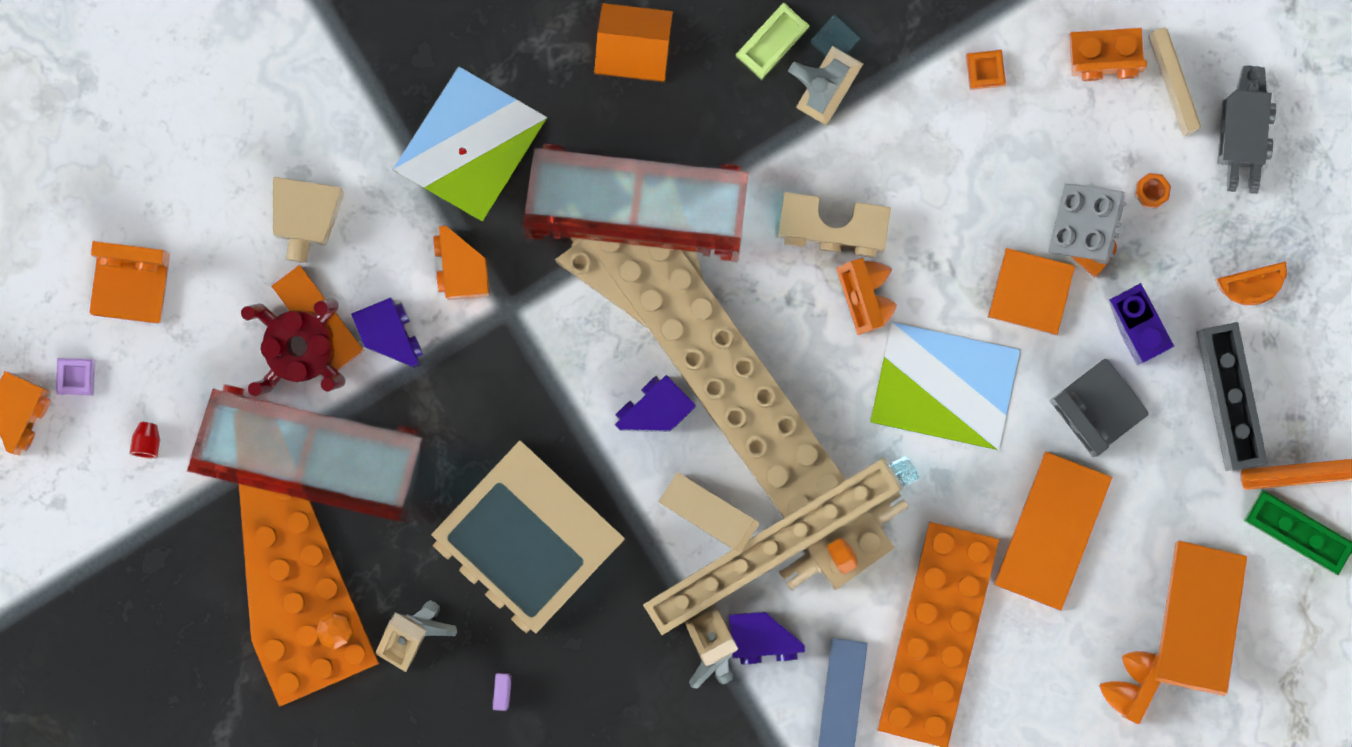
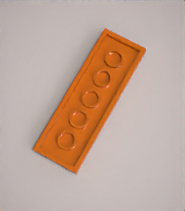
[877,522,999,747]

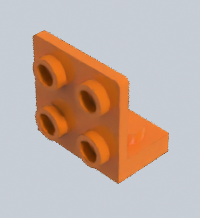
[89,241,170,324]

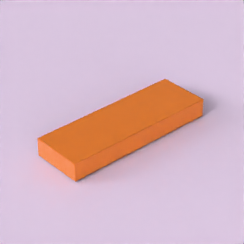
[271,265,365,371]

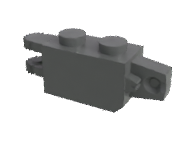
[1217,65,1276,194]

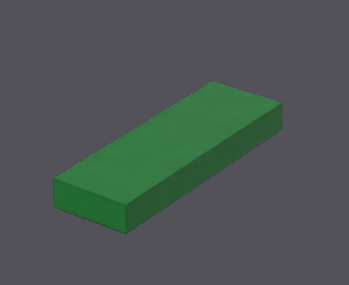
[1244,490,1352,575]

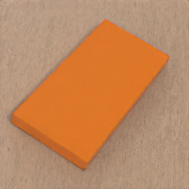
[993,451,1113,611]
[1154,540,1247,696]

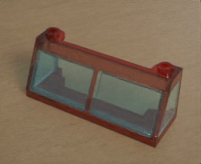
[523,144,749,262]
[187,384,425,523]

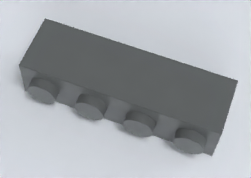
[1196,322,1268,471]

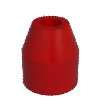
[129,422,160,459]

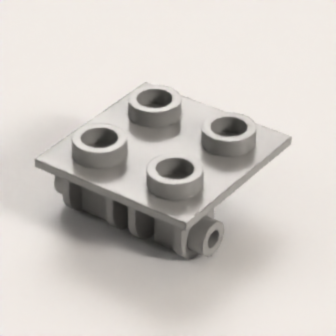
[1048,184,1127,265]

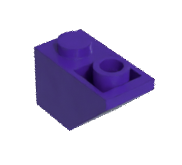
[1109,283,1175,365]
[351,297,423,368]
[614,375,696,432]
[729,612,805,665]

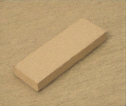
[1149,27,1201,137]
[659,472,760,554]

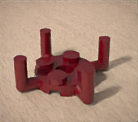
[241,298,346,396]

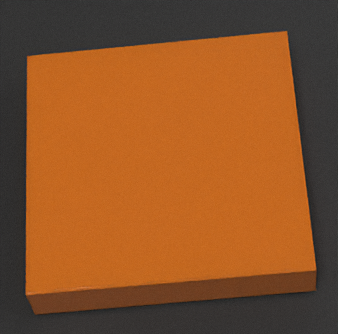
[987,248,1075,336]

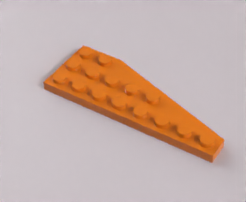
[233,401,380,707]

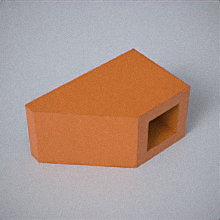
[433,226,490,300]
[0,371,51,455]

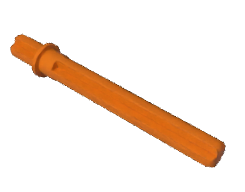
[1240,459,1352,490]

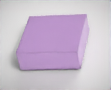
[56,358,95,395]
[493,672,512,711]

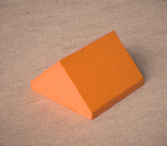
[594,3,673,82]

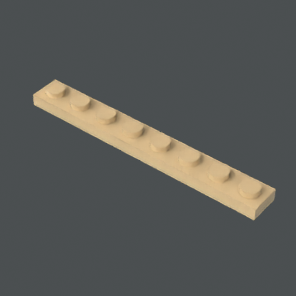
[643,457,903,635]

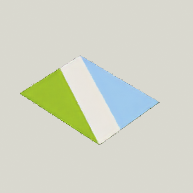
[393,67,548,221]
[870,322,1020,450]

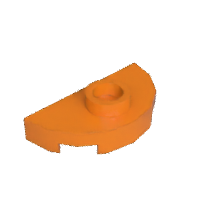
[1215,261,1287,306]

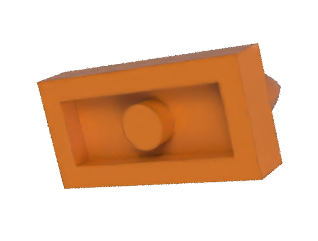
[836,258,897,335]
[1099,651,1161,725]

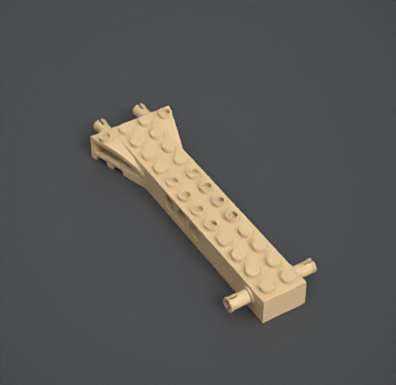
[555,163,909,591]

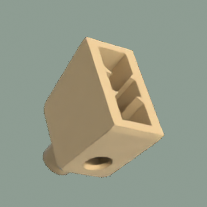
[273,177,344,263]

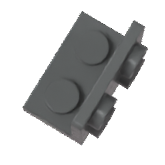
[1049,359,1149,457]

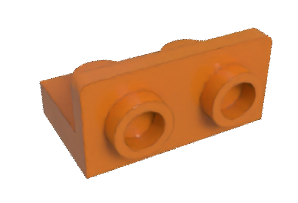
[1069,28,1147,81]

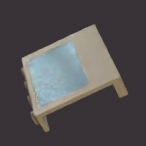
[431,441,625,634]

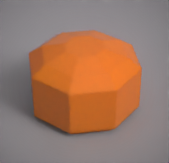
[1135,173,1171,208]
[826,538,858,575]
[316,613,353,649]

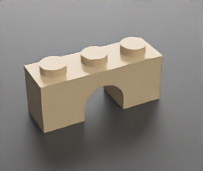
[777,192,891,258]

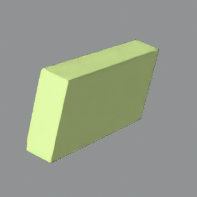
[736,3,810,80]

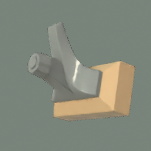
[788,46,864,126]
[375,600,457,672]
[684,604,738,688]

